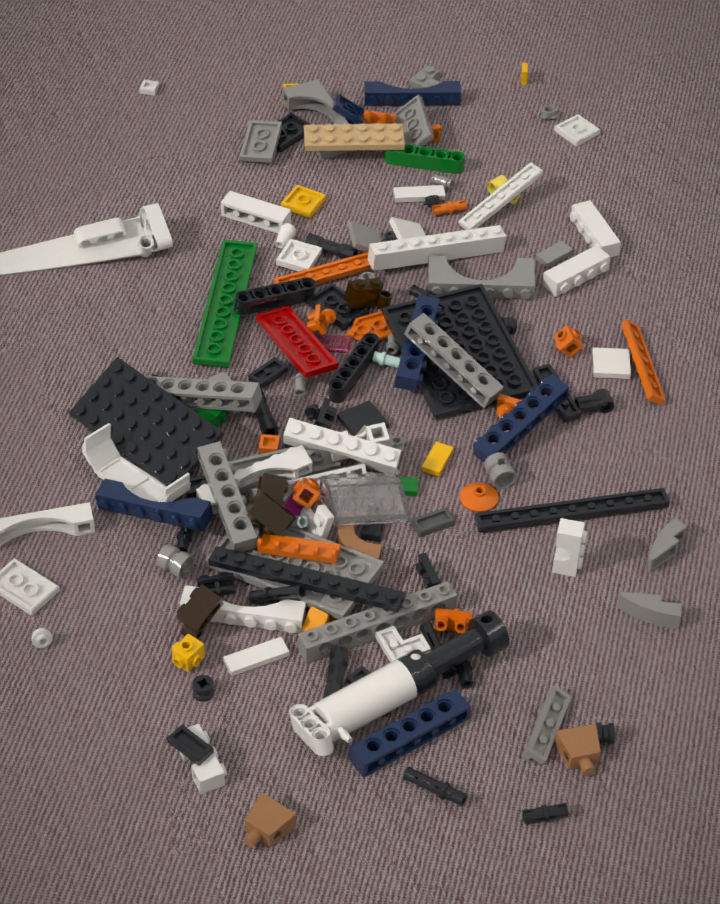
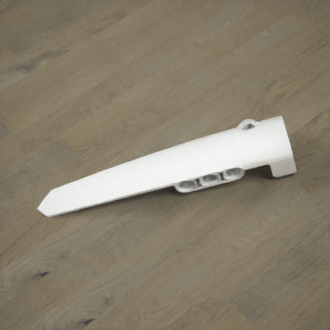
[0,203,173,276]

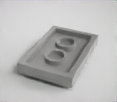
[240,120,283,163]

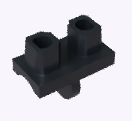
[304,397,338,429]
[197,571,235,597]

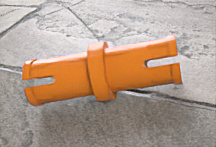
[432,199,467,216]

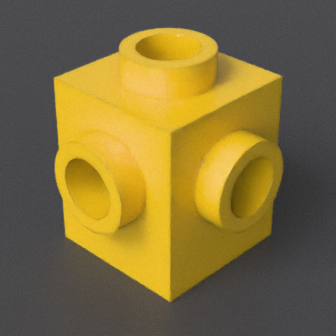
[172,634,205,672]

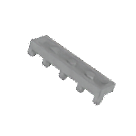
[521,685,572,765]

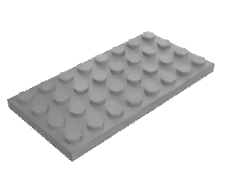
[205,521,385,619]

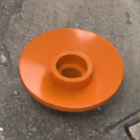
[460,482,499,512]

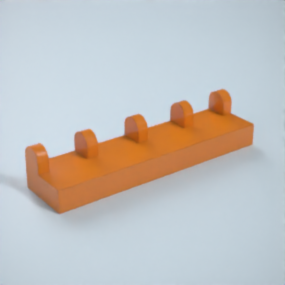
[257,533,341,564]

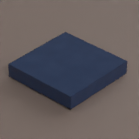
[332,93,364,124]

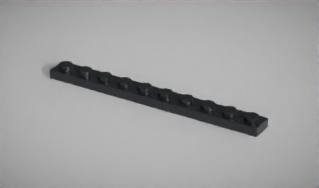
[474,488,670,533]
[208,546,405,612]

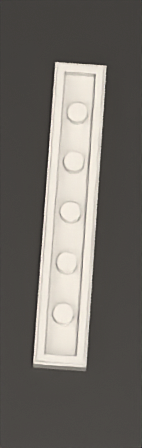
[458,162,543,230]

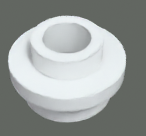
[31,628,53,648]

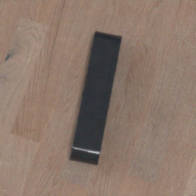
[233,277,316,315]
[329,333,379,403]

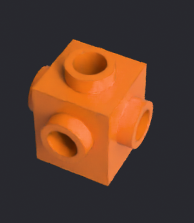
[554,325,584,358]
[292,477,321,509]

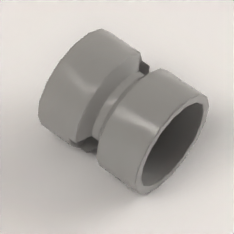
[484,452,517,489]
[156,544,195,579]

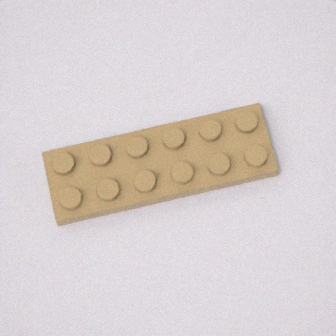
[304,123,405,151]

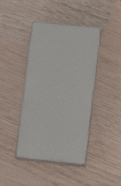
[536,241,573,268]

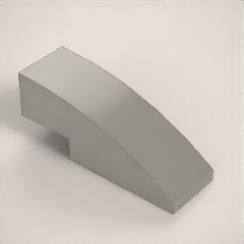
[647,517,687,573]
[617,591,681,629]

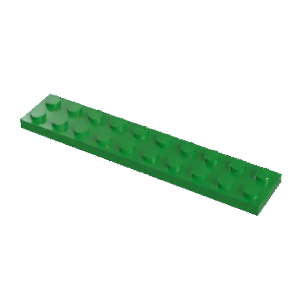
[193,240,257,368]

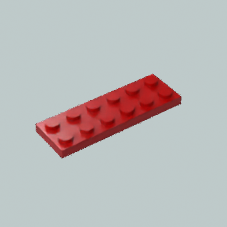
[256,306,338,379]

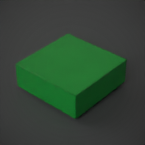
[398,476,418,496]

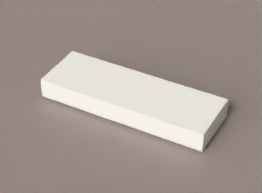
[393,185,445,203]
[223,637,289,677]

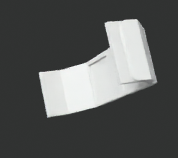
[82,423,191,502]

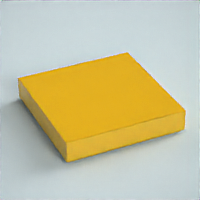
[281,185,326,218]

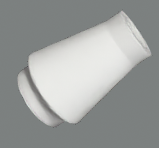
[275,223,296,249]

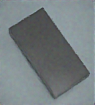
[411,508,455,537]

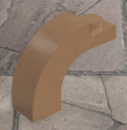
[338,509,382,560]

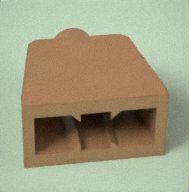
[554,724,601,776]
[244,793,296,848]

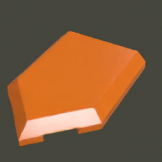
[346,311,392,340]

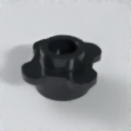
[423,195,441,208]

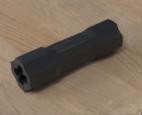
[305,233,358,259]
[255,389,279,435]
[323,646,348,698]

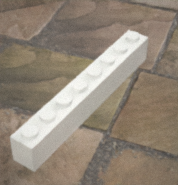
[368,225,506,271]

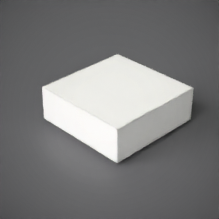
[139,80,159,96]

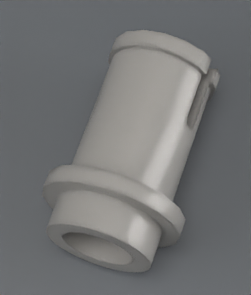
[432,173,454,190]
[384,333,399,355]
[293,373,308,397]

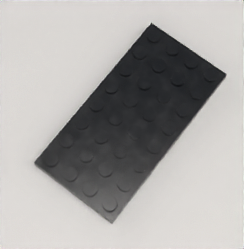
[68,357,225,486]

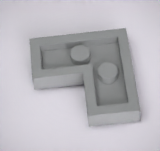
[409,65,441,88]

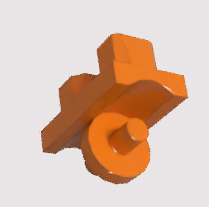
[307,304,336,335]
[435,608,473,633]

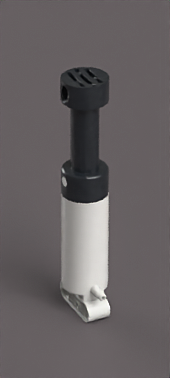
[289,610,510,756]

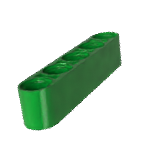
[385,144,465,174]

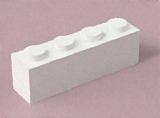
[221,191,291,233]
[570,200,621,257]
[542,245,610,297]

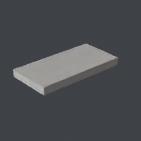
[394,94,434,146]

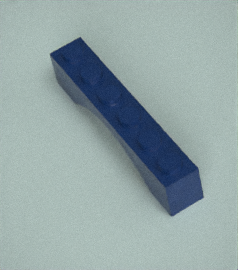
[364,81,461,106]
[94,479,213,532]

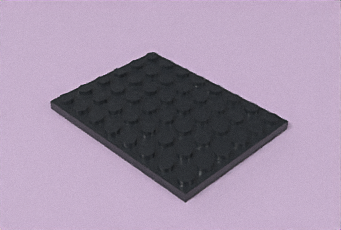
[382,284,538,420]

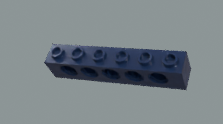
[395,295,442,392]
[473,374,569,462]
[349,689,471,778]

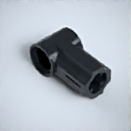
[574,389,615,413]

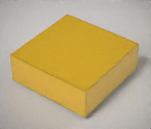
[521,62,528,85]

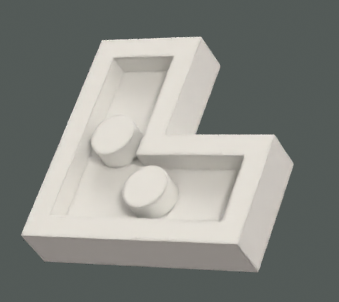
[300,504,335,539]
[375,626,431,662]

